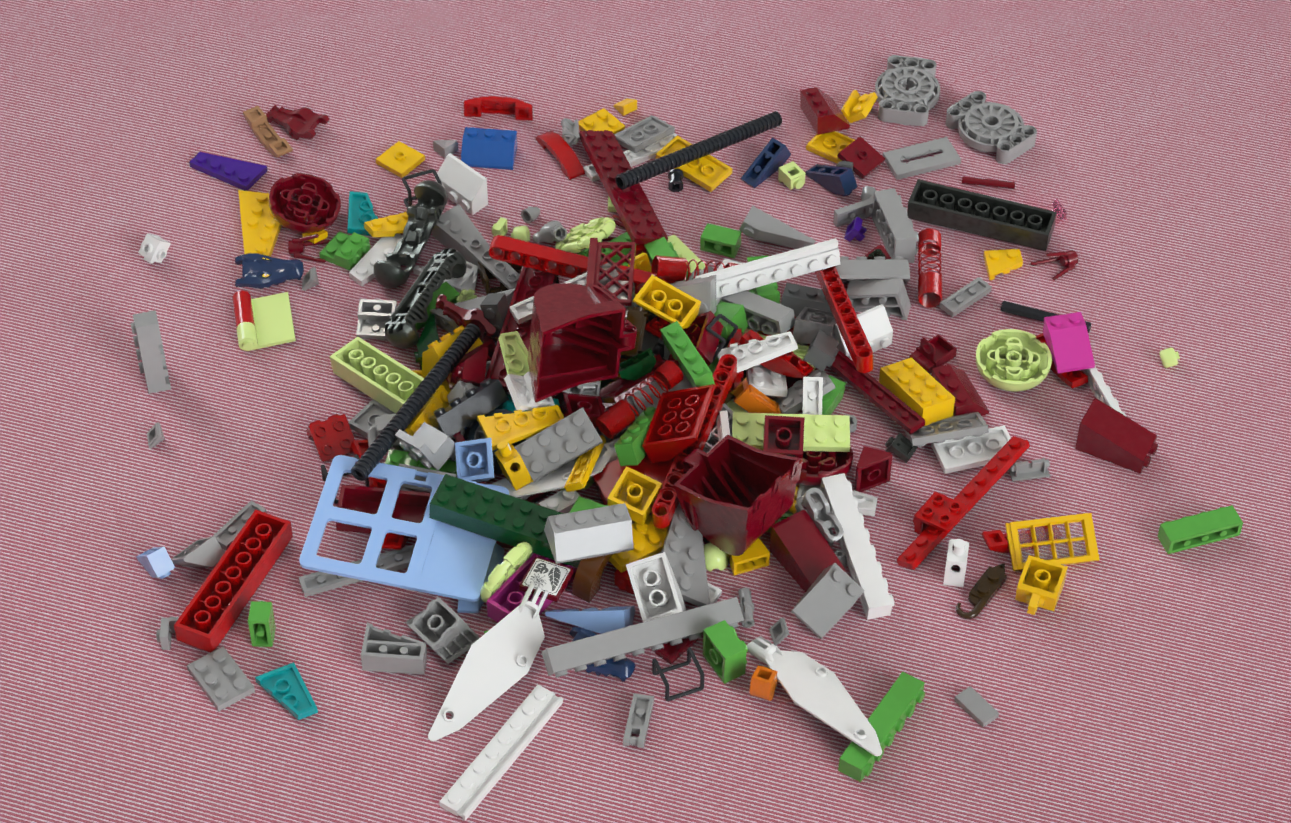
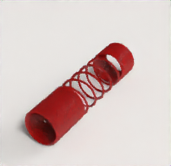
[918,228,942,308]
[651,255,739,281]
[596,360,683,439]

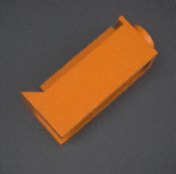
[732,378,781,414]

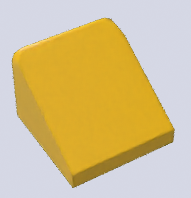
[613,98,637,116]

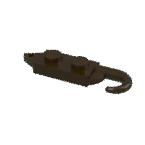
[956,563,1007,619]

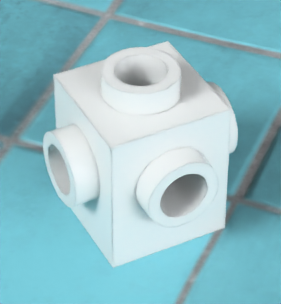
[138,233,171,264]

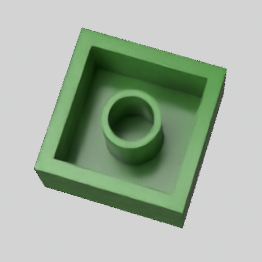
[703,620,748,684]

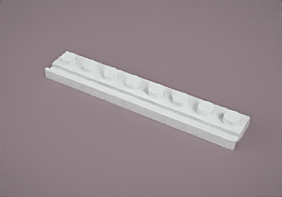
[695,238,841,298]
[439,685,563,821]

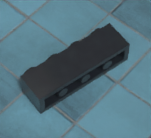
[429,378,509,437]

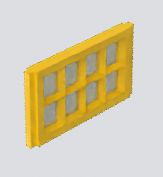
[1005,513,1100,571]

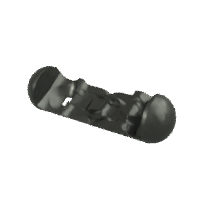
[373,180,448,288]
[385,248,467,349]

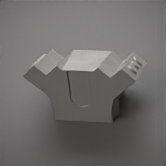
[405,597,480,664]

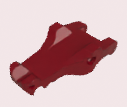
[266,105,329,140]
[435,294,496,343]

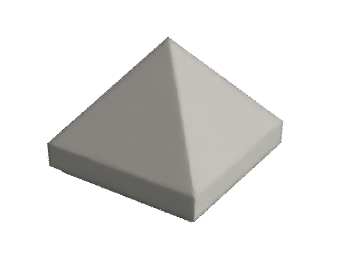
[302,267,319,291]
[147,422,165,449]
[769,617,790,646]

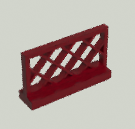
[586,238,636,306]
[599,354,680,409]

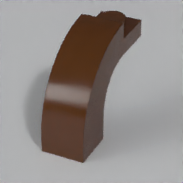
[572,554,613,603]

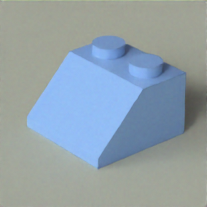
[455,438,494,482]

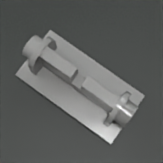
[561,118,580,147]
[1008,458,1050,482]

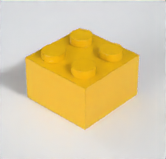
[607,466,662,526]

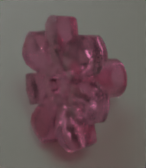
[1051,199,1067,220]

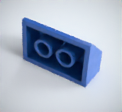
[461,127,518,170]

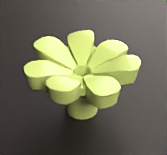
[456,289,477,303]

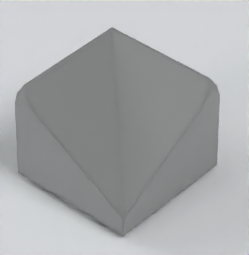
[433,140,458,158]

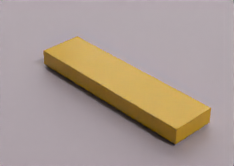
[564,435,606,492]

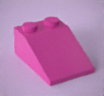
[1043,312,1095,373]

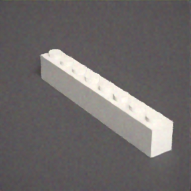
[820,473,894,620]

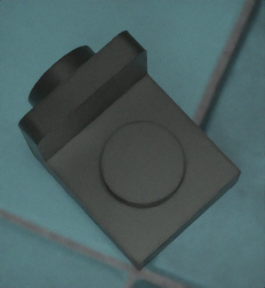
[885,433,918,463]

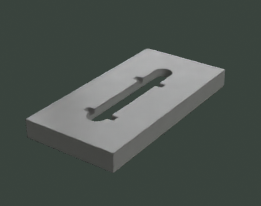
[883,137,961,180]

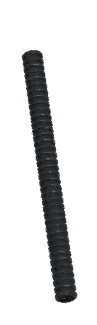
[616,111,782,190]
[351,324,481,481]

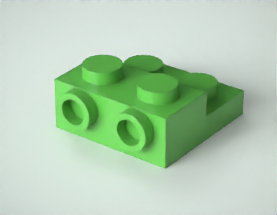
[319,231,370,270]

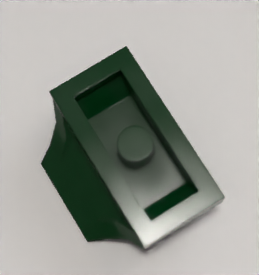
[619,348,657,381]

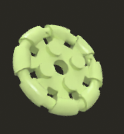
[555,217,616,253]
[480,542,532,603]

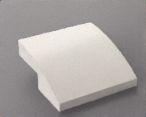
[504,372,555,411]

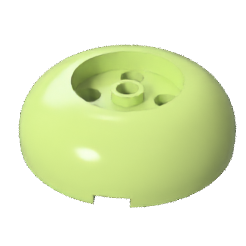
[976,329,1052,392]

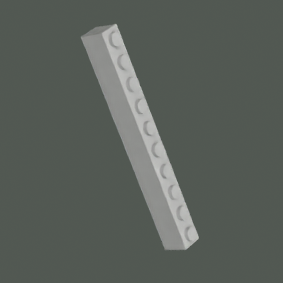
[541,597,744,678]

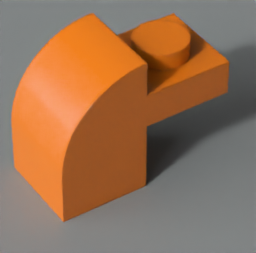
[749,665,779,701]

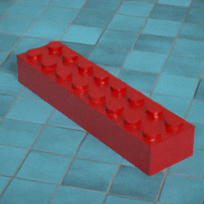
[174,509,293,653]

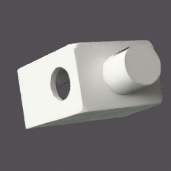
[943,539,969,588]

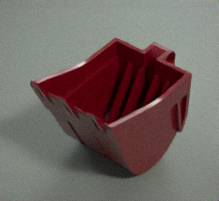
[528,283,637,402]
[674,435,803,556]

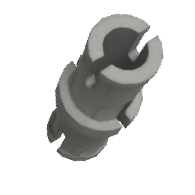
[738,588,755,628]

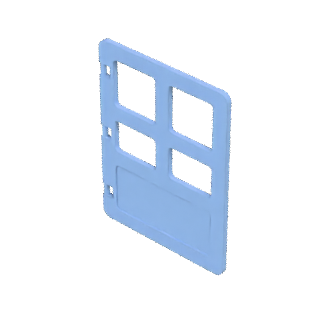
[299,455,509,602]

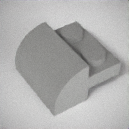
[356,299,397,340]

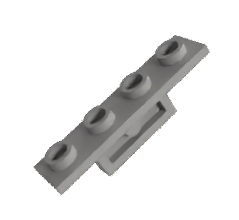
[463,235,520,290]

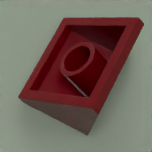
[854,446,893,492]

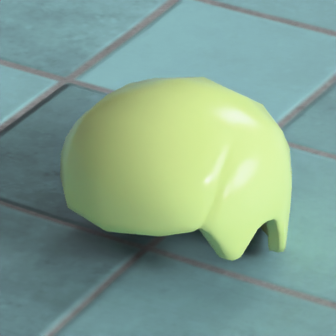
[703,542,729,572]

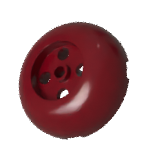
[269,173,341,234]
[797,447,853,486]

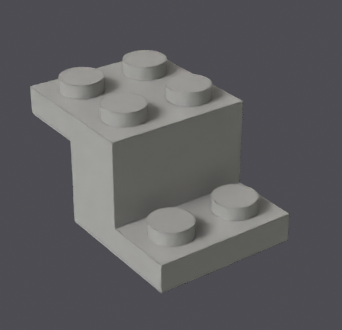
[395,422,456,471]

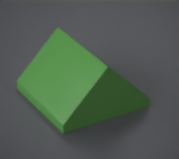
[714,301,748,348]

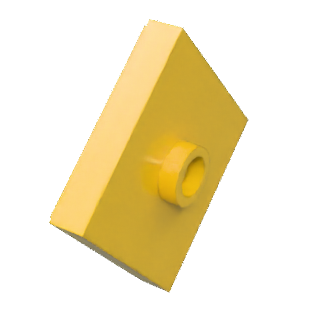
[375,141,425,178]

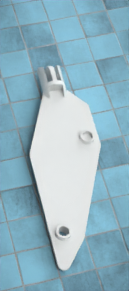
[492,438,620,498]
[428,583,549,742]
[747,636,882,756]

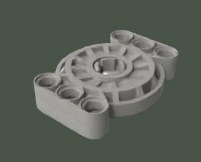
[875,55,940,126]
[945,91,1037,164]

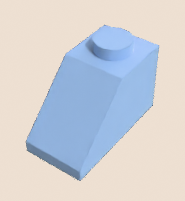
[136,547,175,579]

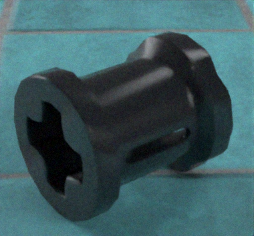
[668,169,684,192]

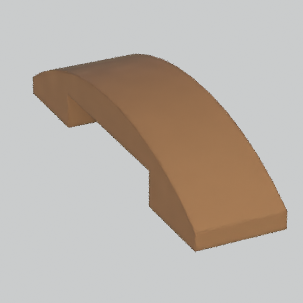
[243,106,293,158]

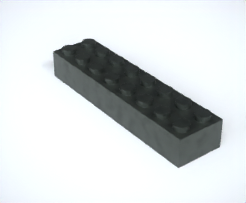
[907,179,1057,251]

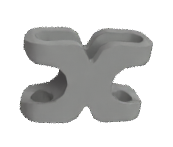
[795,488,844,547]

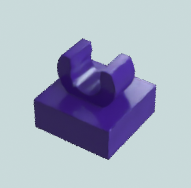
[844,217,867,242]

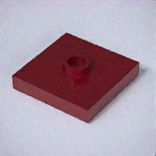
[837,136,885,179]

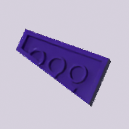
[189,152,268,191]

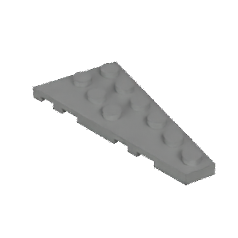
[661,502,710,607]

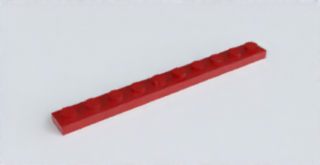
[896,436,1030,570]

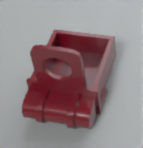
[909,334,957,374]

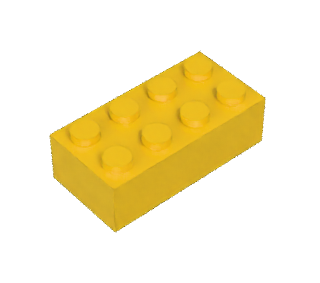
[879,358,955,426]

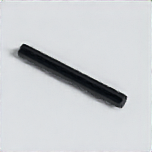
[1001,301,1091,333]

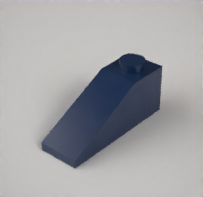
[740,137,791,188]
[805,164,858,196]

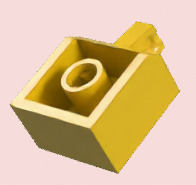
[1015,555,1068,615]

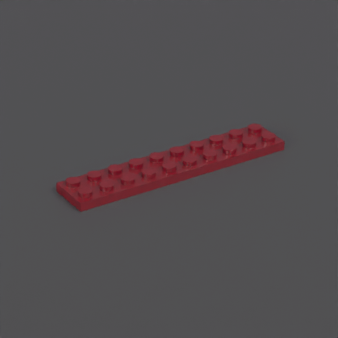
[579,130,668,244]
[485,266,558,392]

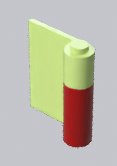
[232,291,296,351]

